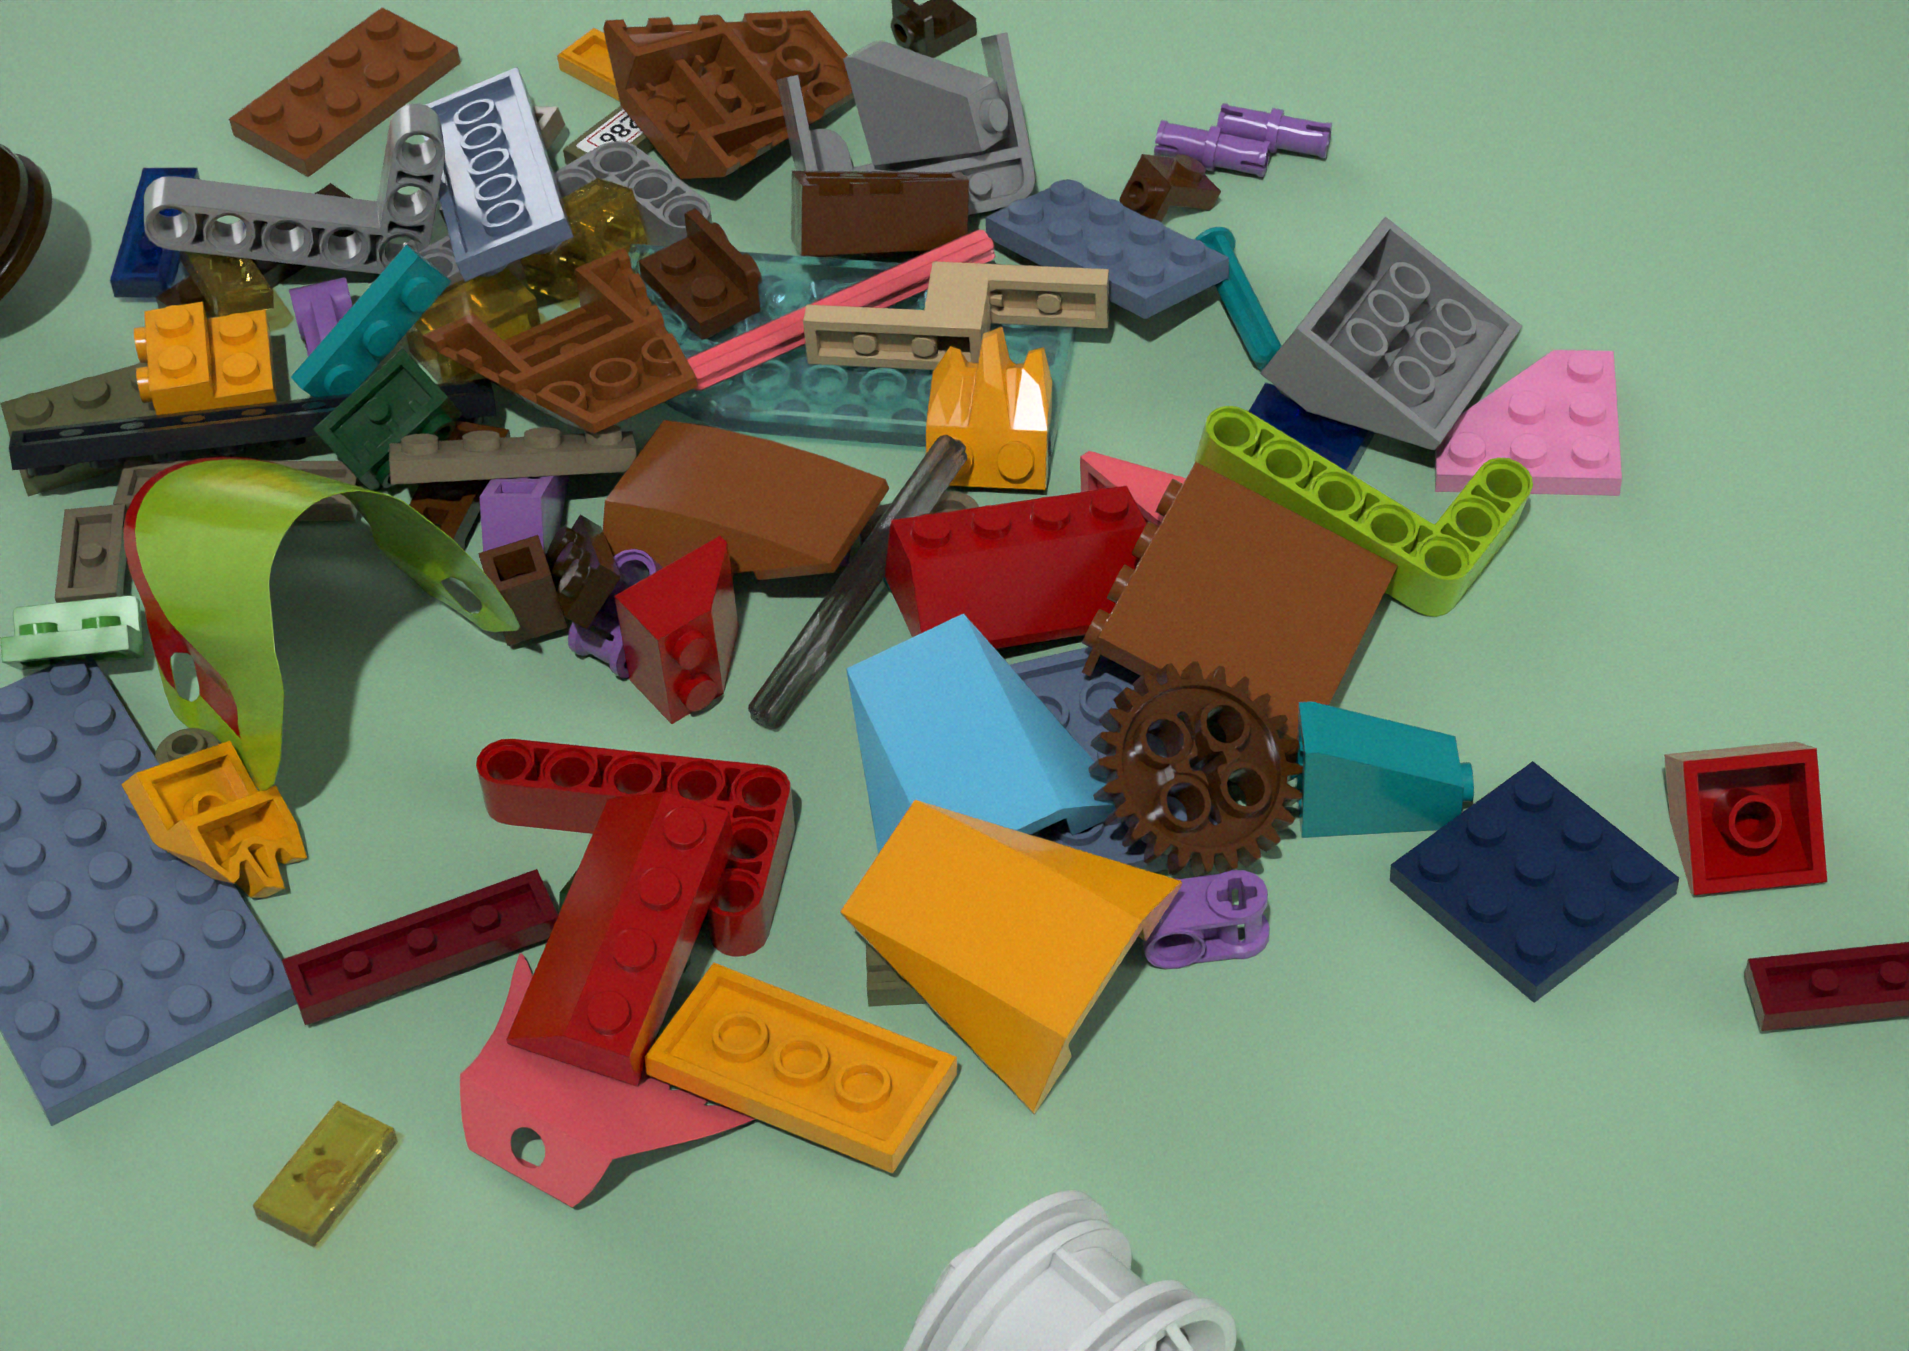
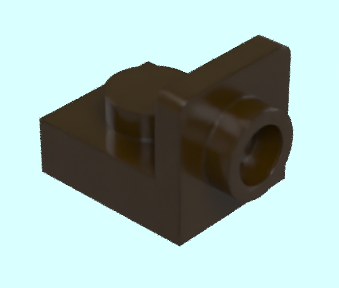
[891,0,977,58]

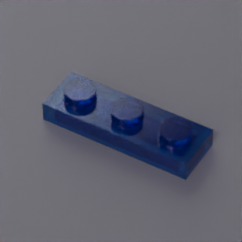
[110,168,200,298]

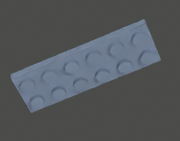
[423,67,573,282]

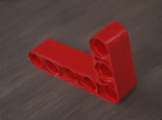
[476,739,795,957]

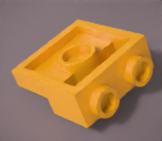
[134,302,277,415]

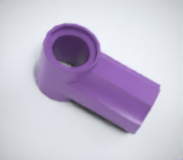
[289,277,353,356]

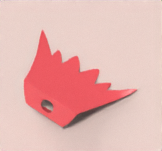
[460,953,756,1207]

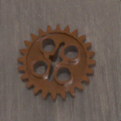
[1089,661,1303,877]

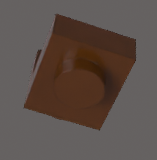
[1119,154,1221,222]

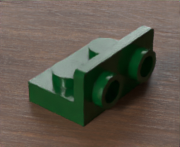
[313,348,462,492]

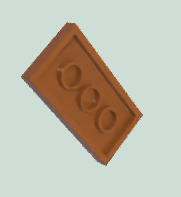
[229,7,460,177]

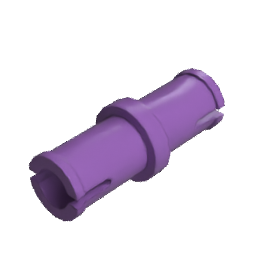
[1217,103,1332,159]
[1154,120,1271,177]

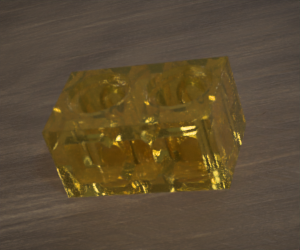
[520,178,649,300]

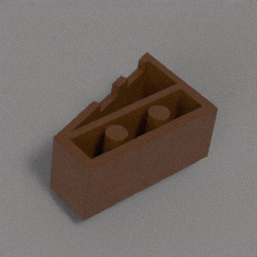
[791,171,969,258]

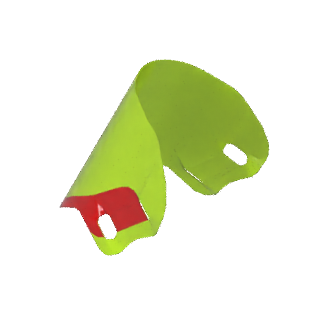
[123,457,520,791]

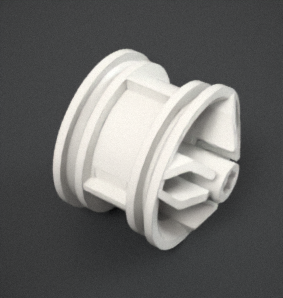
[903,1190,1236,1351]

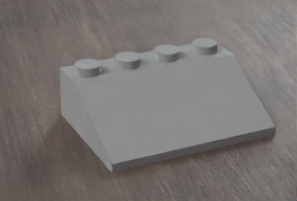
[1260,216,1522,450]

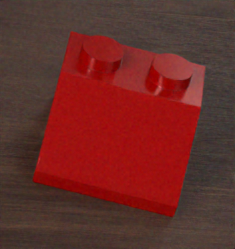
[615,536,739,724]
[1664,741,1828,895]

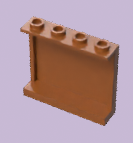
[1082,461,1398,763]

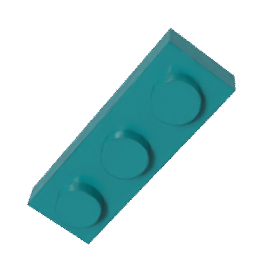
[291,244,452,397]

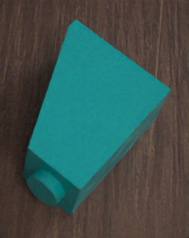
[1295,702,1474,838]

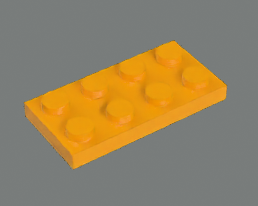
[645,962,957,1174]

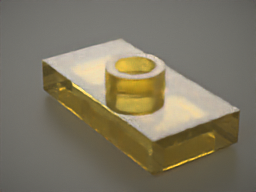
[180,251,274,317]
[253,1101,398,1248]

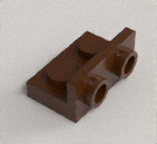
[639,208,762,341]

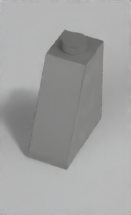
[843,41,1011,165]

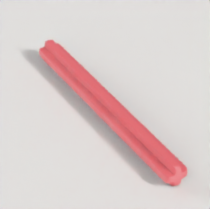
[686,230,995,391]

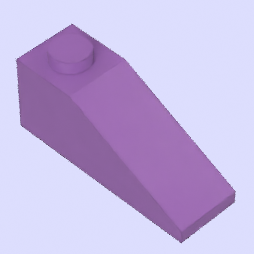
[480,475,570,576]

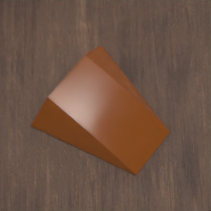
[603,10,854,179]
[422,247,698,434]
[603,420,890,580]

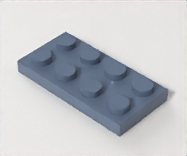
[985,179,1229,319]

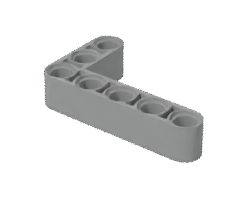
[144,104,445,274]
[418,141,712,324]

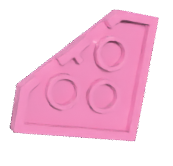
[1434,350,1622,496]

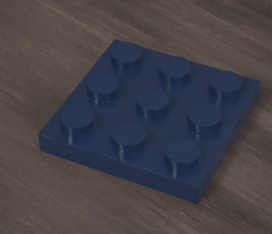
[1390,761,1679,1003]

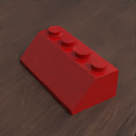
[885,486,1147,649]
[506,791,734,1086]

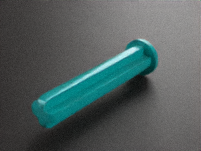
[1195,227,1282,370]

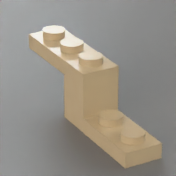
[803,261,1110,370]

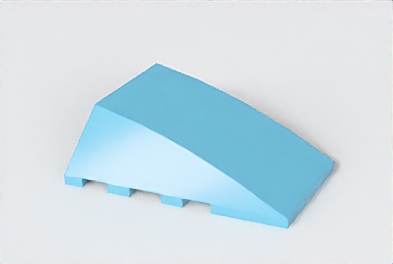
[846,613,1116,854]

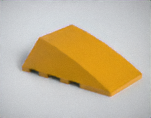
[840,800,1182,1115]

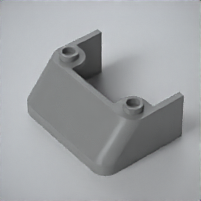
[777,32,1035,215]

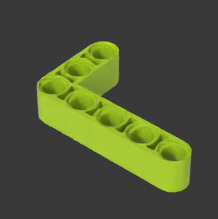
[1194,406,1533,617]

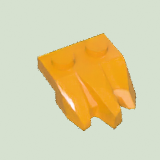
[925,327,1052,490]
[121,741,307,898]

